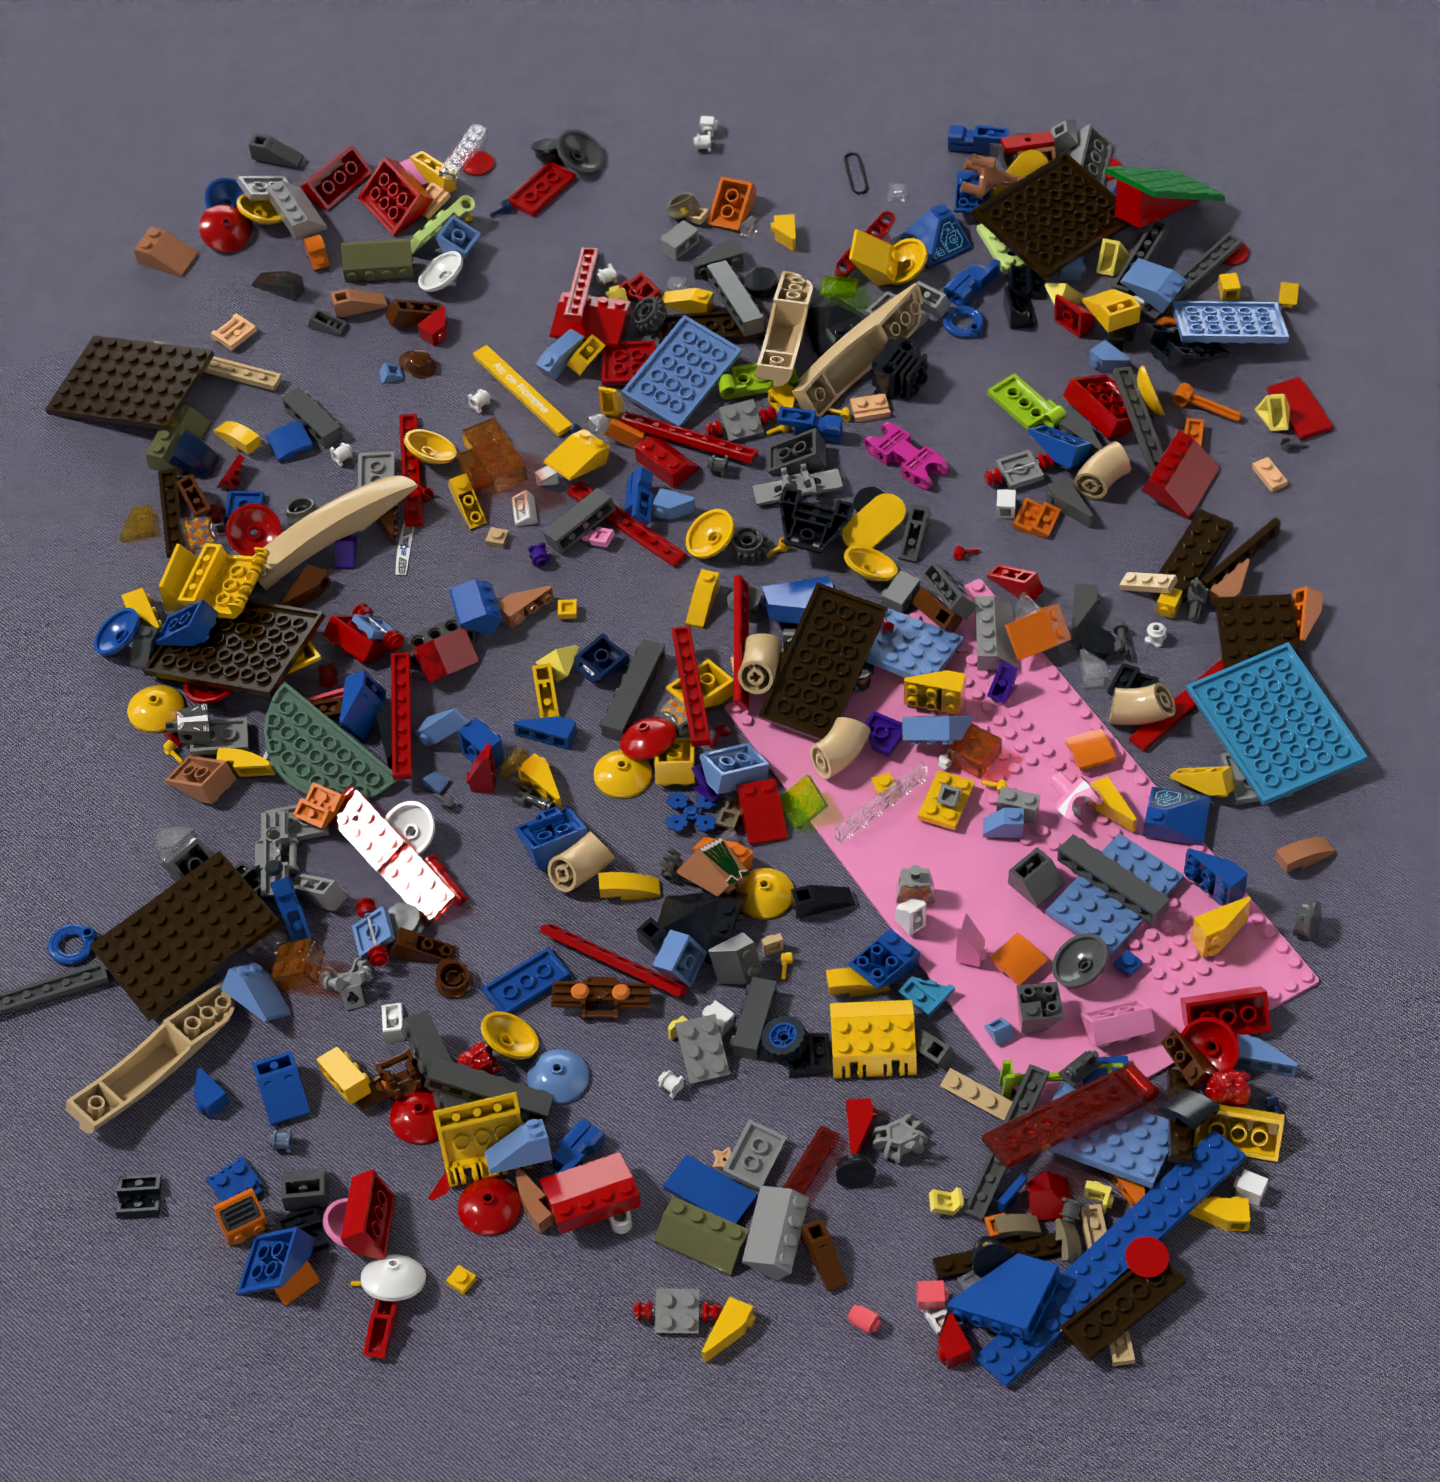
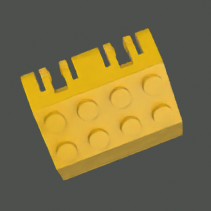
[178,543,270,619]
[830,1000,917,1079]
[433,1092,532,1187]

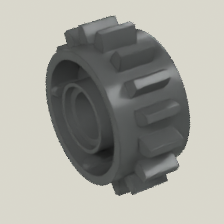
[632,296,667,333]
[727,526,768,563]

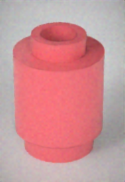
[847,1304,881,1334]

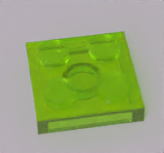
[819,275,859,299]
[780,774,828,830]

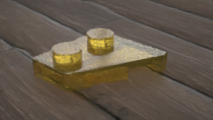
[119,504,156,542]
[499,746,529,780]

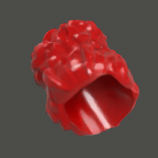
[455,1041,502,1075]
[1205,1069,1250,1107]

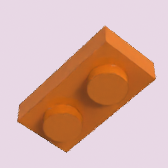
[1184,418,1204,446]

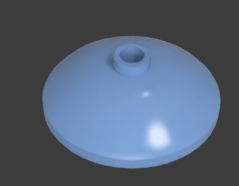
[527,1049,589,1105]

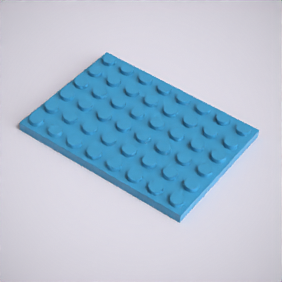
[1186,642,1368,806]

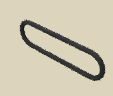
[844,152,868,194]

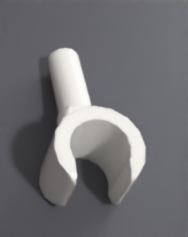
[938,746,954,770]

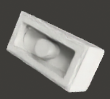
[381,1003,405,1043]

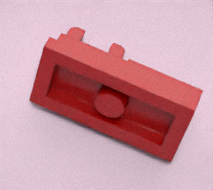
[217,454,245,491]

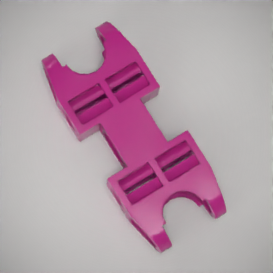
[863,422,949,490]

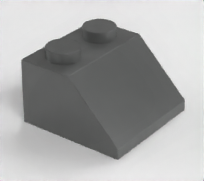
[161,837,212,881]
[708,932,764,984]

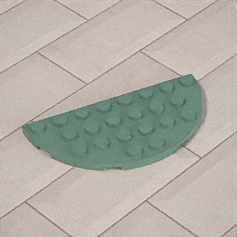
[264,682,399,803]

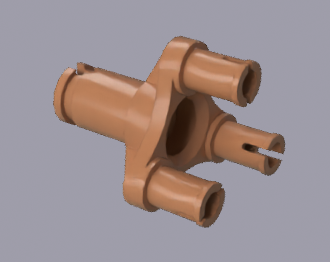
[961,154,1021,199]

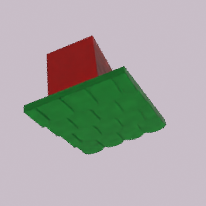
[1105,166,1225,228]

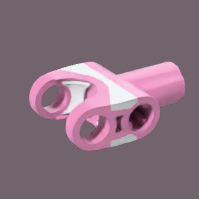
[1050,772,1104,827]

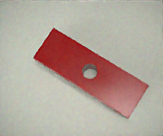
[1000,131,1055,153]

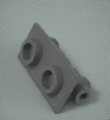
[1058,1050,1101,1088]

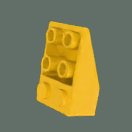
[1082,289,1141,332]
[904,670,966,715]

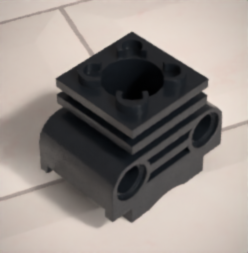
[872,335,928,401]

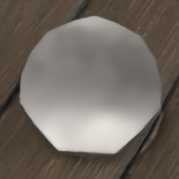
[388,902,424,934]

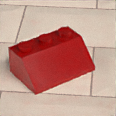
[635,436,700,489]
[323,615,389,664]

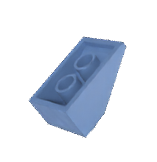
[1120,258,1187,313]
[221,963,291,1022]
[484,1119,553,1174]

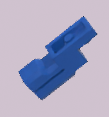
[948,125,1009,153]
[944,259,1001,306]
[777,406,843,443]
[624,467,653,526]
[270,876,313,949]
[552,1118,605,1175]

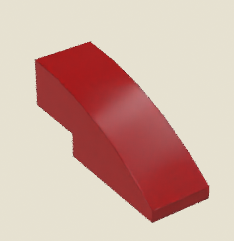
[363,1299,401,1360]

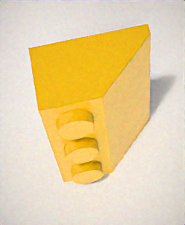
[159,544,198,612]

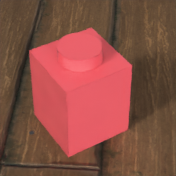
[916,1280,949,1310]

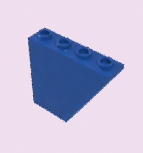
[762,576,836,624]
[947,1253,1061,1341]

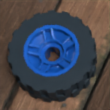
[761,1015,809,1063]

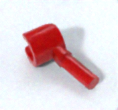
[413,479,433,502]
[954,546,979,560]
[882,617,894,635]
[708,724,731,748]

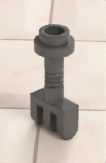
[1113,621,1133,660]
[512,785,556,811]
[659,847,695,884]

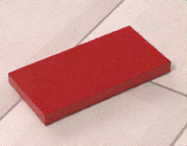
[508,161,576,217]
[1267,376,1333,440]

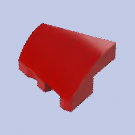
[619,272,663,301]

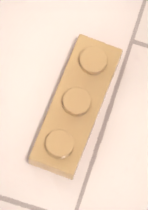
[1119,572,1178,593]

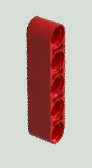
[834,211,895,280]

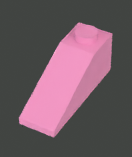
[956,912,988,967]

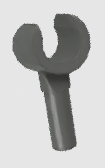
[1280,437,1307,451]
[433,792,456,812]

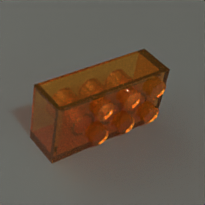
[462,417,528,493]

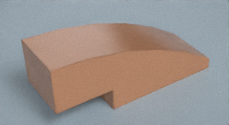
[1275,837,1335,873]
[515,1168,553,1234]

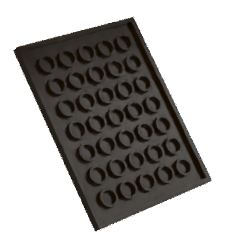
[971,152,1131,280]
[45,335,215,430]
[143,600,325,698]
[89,851,281,1022]

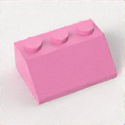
[1081,999,1155,1047]

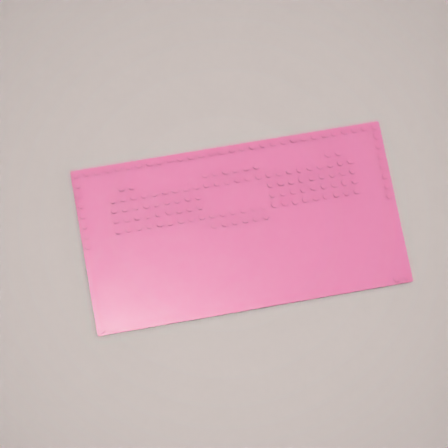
[725,579,1319,1118]

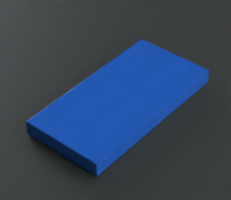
[481,947,572,1014]
[663,1154,758,1224]

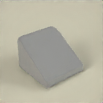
[937,783,963,808]

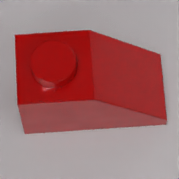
[417,306,447,347]
[936,1313,972,1369]

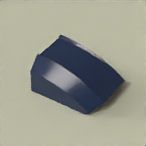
[169,429,219,479]
[574,633,630,682]

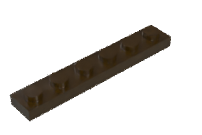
[158,469,185,558]
[1201,517,1281,591]
[1167,1068,1192,1165]
[932,1232,1062,1281]

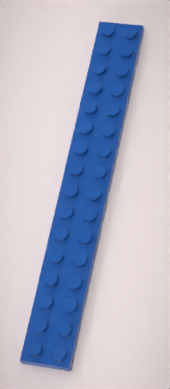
[974,1130,1246,1389]

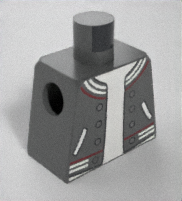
[166,703,211,744]

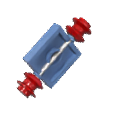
[352,603,404,651]
[352,898,396,966]

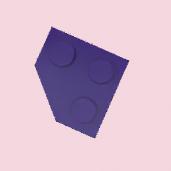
[865,710,903,757]

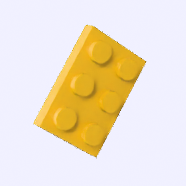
[918,770,975,831]

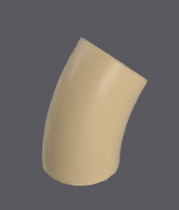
[1074,441,1131,499]
[738,633,782,694]
[1109,682,1176,725]
[810,717,871,779]
[548,831,616,892]

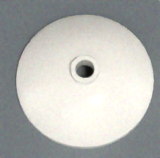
[418,251,463,292]
[381,801,435,859]
[361,1254,426,1301]

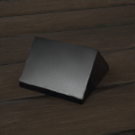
[1003,285,1037,330]

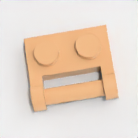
[210,313,257,351]

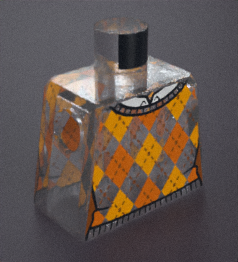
[179,517,225,553]

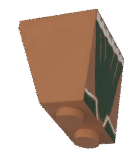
[676,837,750,896]

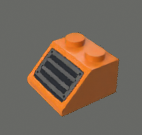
[213,1188,269,1247]

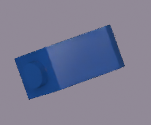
[193,1067,229,1119]

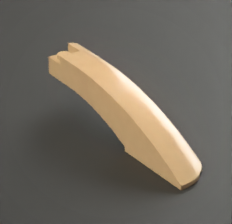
[756,271,813,387]
[792,283,923,417]
[253,476,418,590]
[66,979,235,1134]

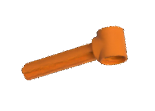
[1172,383,1242,422]

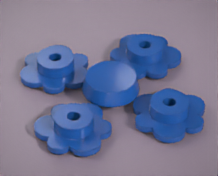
[665,791,718,832]

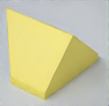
[1096,238,1130,276]
[1045,283,1086,305]
[1254,394,1290,431]
[535,645,579,683]

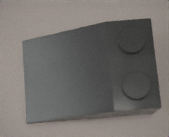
[768,428,826,474]

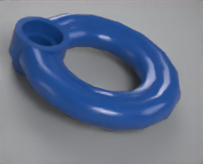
[943,306,985,339]
[47,924,98,965]

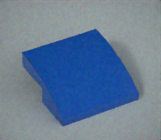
[266,420,313,462]

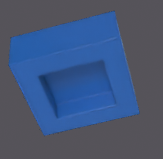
[1113,949,1143,978]

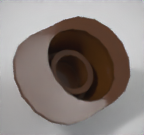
[399,349,436,378]

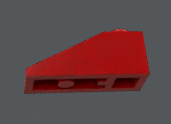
[986,564,1044,601]
[466,743,497,793]
[846,1098,877,1154]

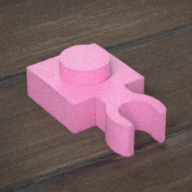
[581,527,615,548]

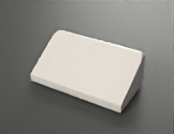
[512,490,538,526]

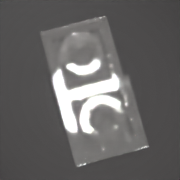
[586,413,618,445]

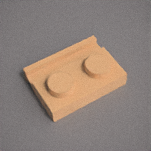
[422,182,451,220]
[850,394,890,423]

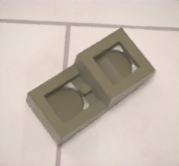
[715,796,741,830]
[994,1214,1042,1239]
[1056,1219,1082,1264]

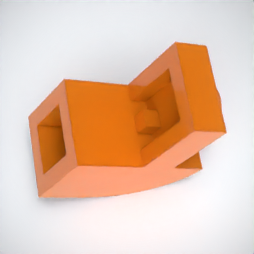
[302,234,330,271]

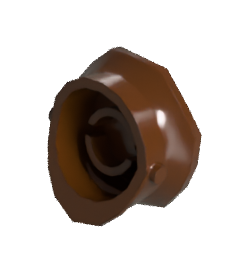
[435,959,473,998]

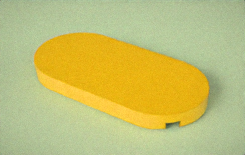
[993,150,1048,196]
[842,493,906,549]

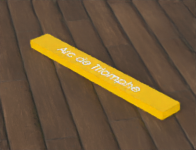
[473,345,572,437]

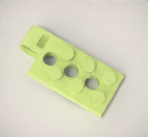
[411,195,475,254]
[976,224,1028,274]

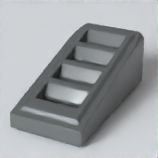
[308,308,348,336]

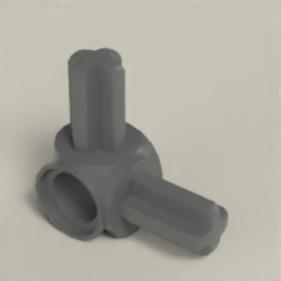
[1187,578,1209,622]

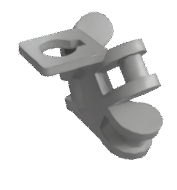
[318,957,372,1011]
[871,1113,928,1164]

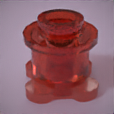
[204,504,227,528]
[317,663,338,688]

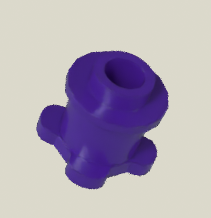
[528,542,550,567]

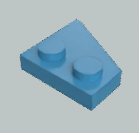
[898,976,955,1018]

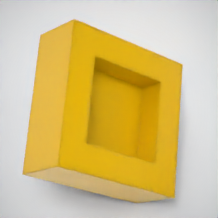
[558,599,577,619]
[871,772,897,797]
[446,1265,477,1295]

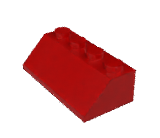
[299,145,373,211]
[1180,986,1271,1035]
[341,1169,396,1260]

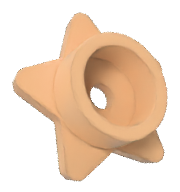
[713,1147,731,1170]

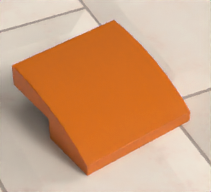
[1011,497,1061,538]
[1065,729,1117,771]
[292,782,346,829]
[988,933,1048,986]

